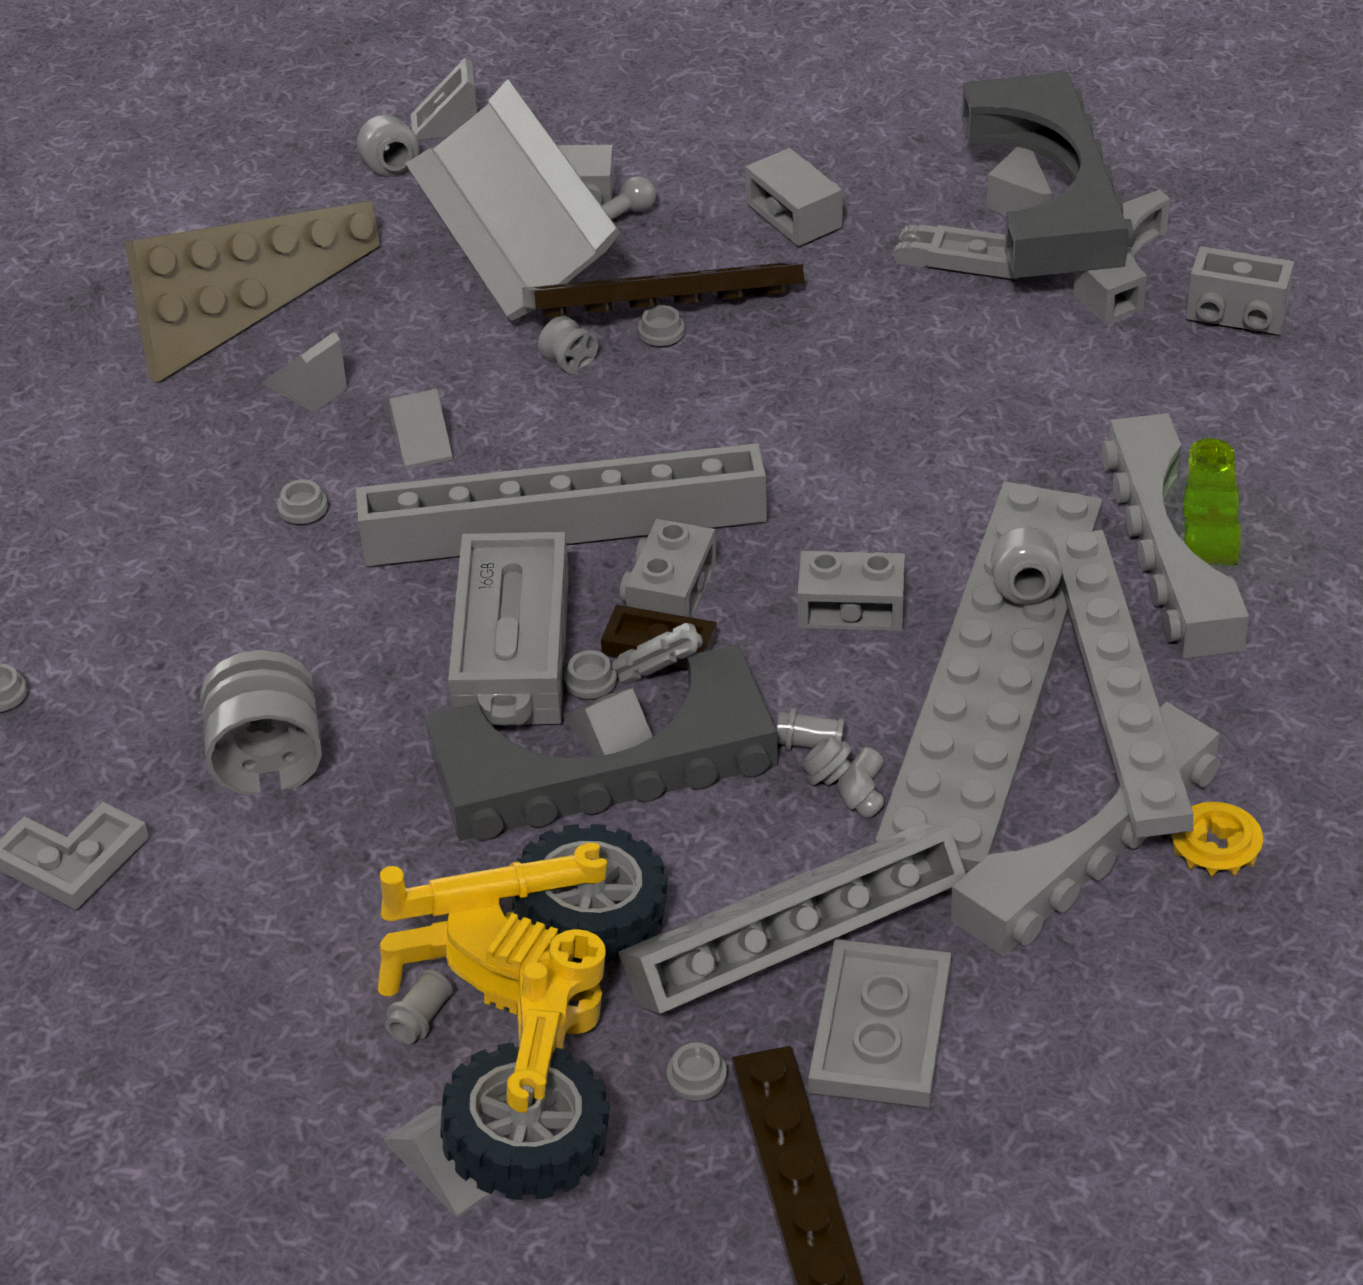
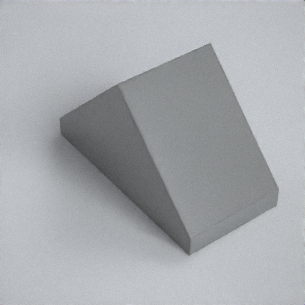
[411,57,477,140]
[986,147,1052,215]
[262,331,347,412]
[384,389,453,470]
[562,688,653,757]
[384,1106,497,1219]

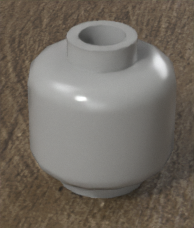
[357,115,419,177]
[990,526,1062,605]

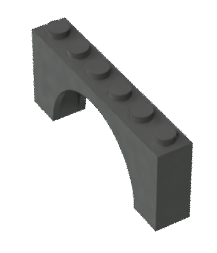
[962,72,1134,278]
[425,644,778,841]

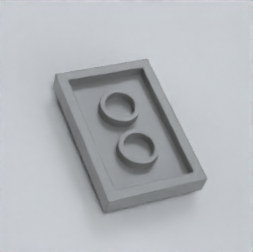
[808,939,951,1108]

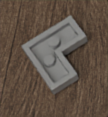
[0,802,149,910]

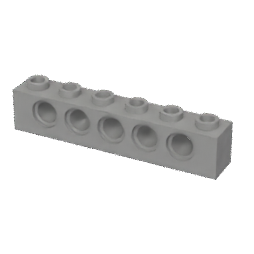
[618,823,966,1014]

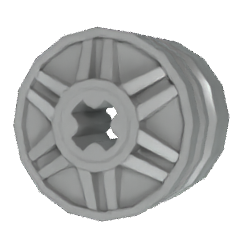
[200,650,322,795]

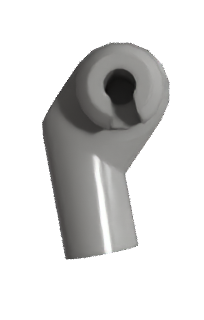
[837,747,884,819]

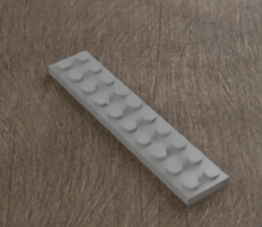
[875,481,1103,871]

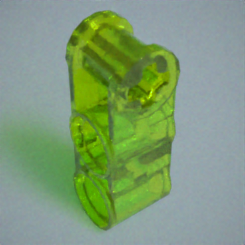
[1183,438,1241,566]

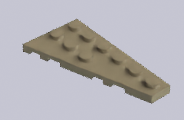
[124,201,380,382]

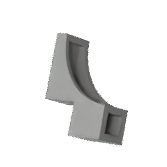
[1074,190,1170,324]

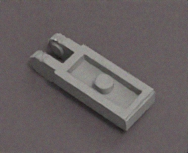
[892,224,1018,280]

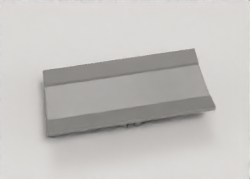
[405,79,621,321]

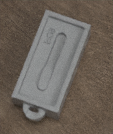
[448,532,569,726]

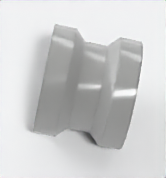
[538,315,598,374]

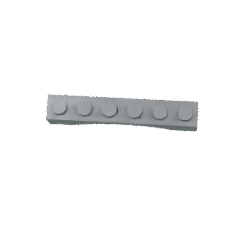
[1101,413,1249,658]
[951,702,1220,956]

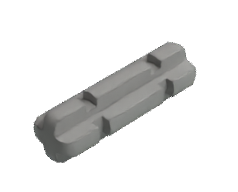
[612,623,703,684]

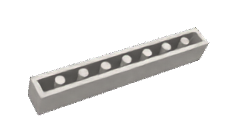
[356,443,767,567]

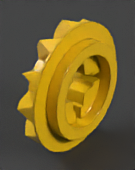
[1171,802,1263,878]

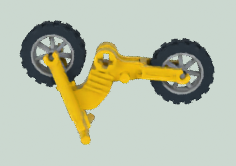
[377,824,668,1200]

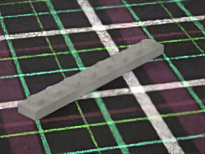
[1052,530,1193,838]

